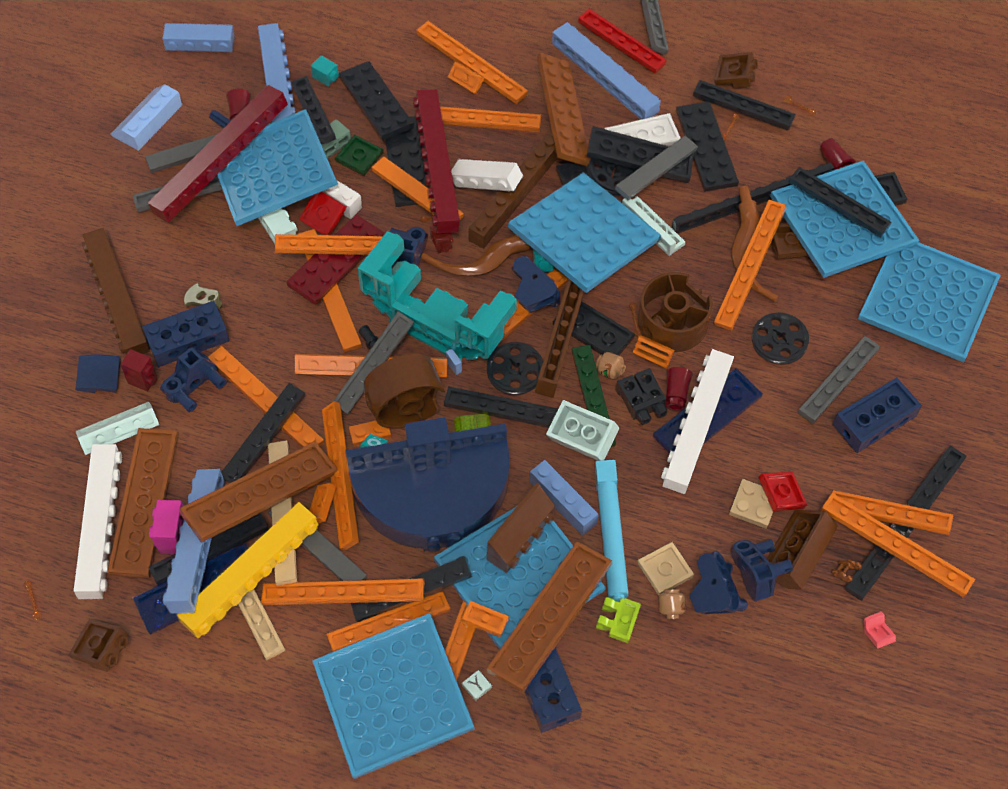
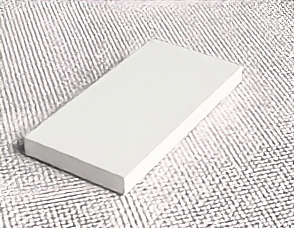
[604,113,681,146]

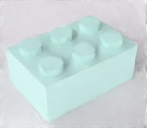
[546,400,619,461]

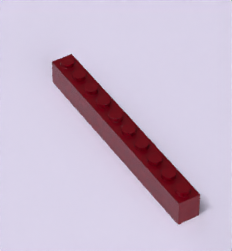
[148,85,288,223]
[413,89,460,233]

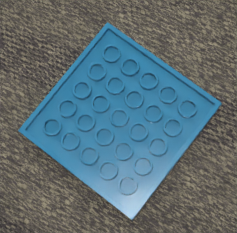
[217,109,338,226]
[770,161,919,278]
[508,173,662,293]
[858,242,1001,363]
[434,506,606,650]
[312,613,475,779]

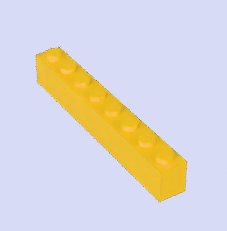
[177,502,319,639]

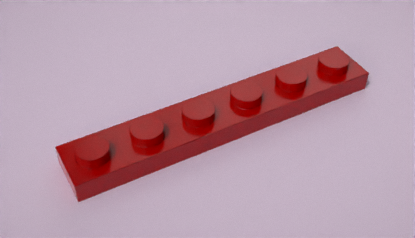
[578,9,666,74]

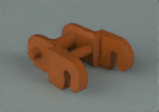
[831,560,862,582]

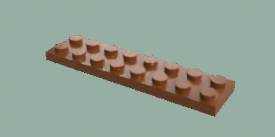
[537,53,590,166]
[107,428,178,578]
[179,442,338,543]
[487,541,612,693]

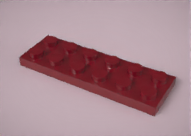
[287,214,384,305]

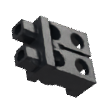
[615,368,667,425]

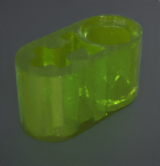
[454,414,491,432]

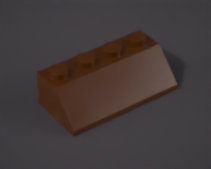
[487,483,555,574]
[767,510,838,590]

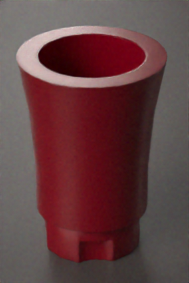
[226,89,251,121]
[820,138,856,170]
[666,367,693,411]

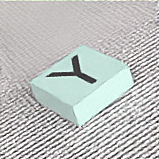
[462,670,492,701]

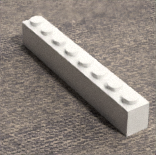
[661,349,734,494]
[74,444,122,599]

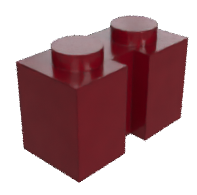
[120,349,157,392]

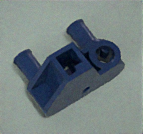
[390,227,428,268]
[511,255,560,313]
[160,347,227,412]
[731,539,793,602]
[689,551,748,615]

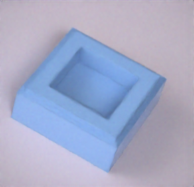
[446,349,462,375]

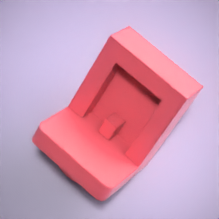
[864,612,896,649]

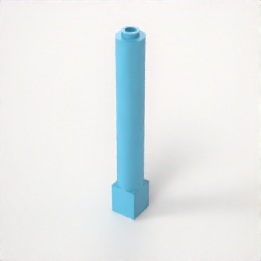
[594,460,629,602]

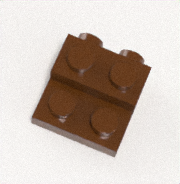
[714,52,758,88]
[771,223,809,259]
[68,619,128,672]

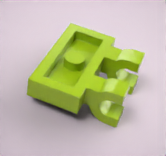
[596,597,641,643]

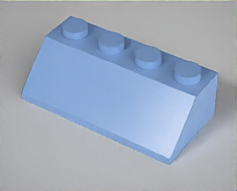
[111,85,182,151]

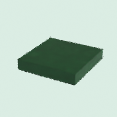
[335,134,384,176]

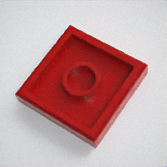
[299,191,347,235]
[758,471,808,511]

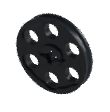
[587,158,637,196]
[752,313,809,364]
[487,342,543,395]

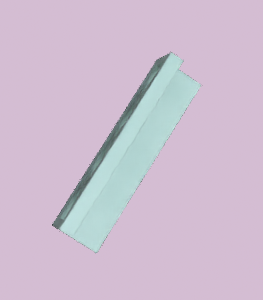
[622,196,685,256]
[76,402,159,455]

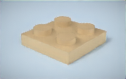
[729,479,773,529]
[638,542,694,595]

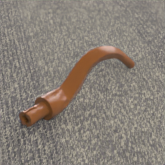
[732,186,779,302]
[421,235,530,276]

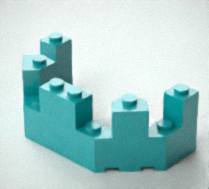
[358,231,517,360]

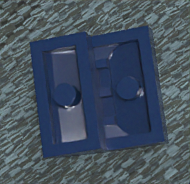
[75,354,120,393]

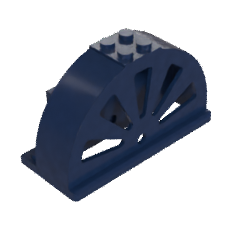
[346,417,509,552]

